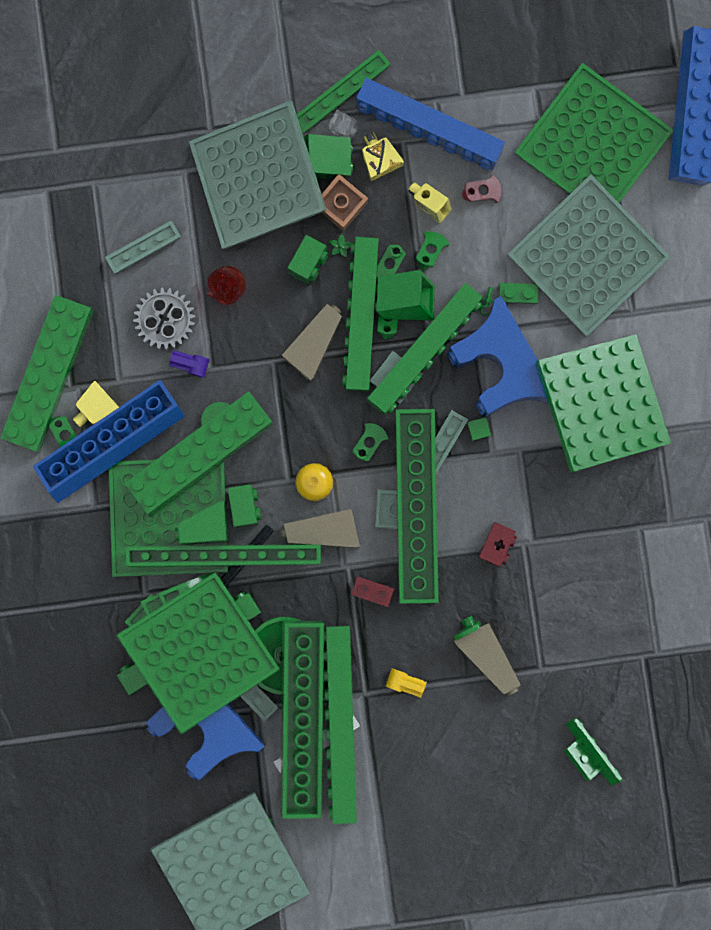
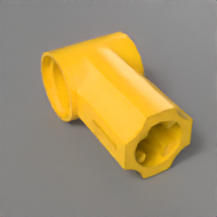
[385,668,427,698]

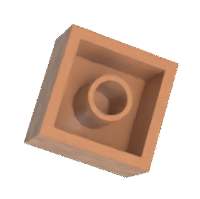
[321,174,368,231]

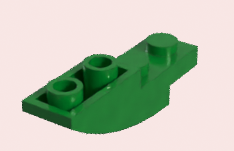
[141,573,213,616]

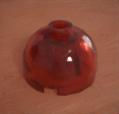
[208,265,246,305]

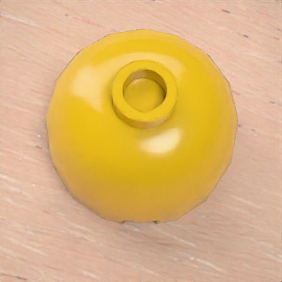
[295,463,333,502]

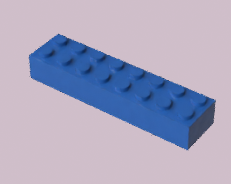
[668,26,711,186]
[356,78,505,170]
[33,380,185,503]

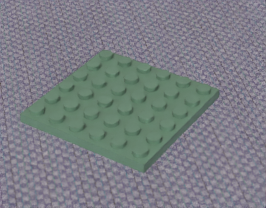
[189,101,326,249]
[508,175,670,337]
[151,792,310,930]

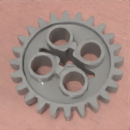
[133,288,196,350]

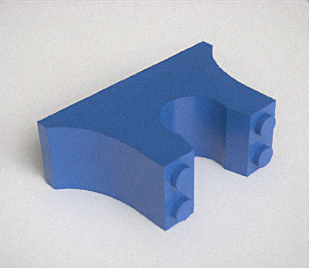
[447,296,549,417]
[146,704,266,780]

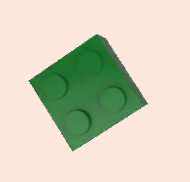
[288,235,328,285]
[228,484,262,528]

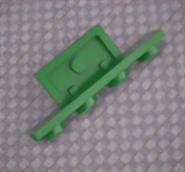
[564,718,622,786]

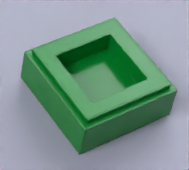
[467,417,491,441]

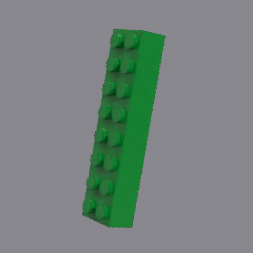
[0,295,94,453]
[124,391,273,517]

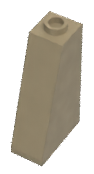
[282,304,342,382]
[281,509,360,548]
[454,623,521,696]

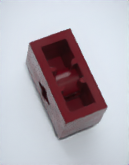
[478,522,517,567]
[351,576,394,607]

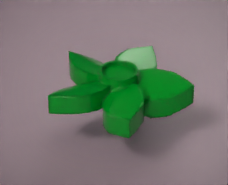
[330,235,351,257]

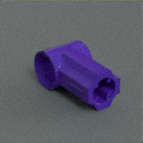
[169,350,210,378]

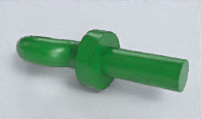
[480,287,493,316]

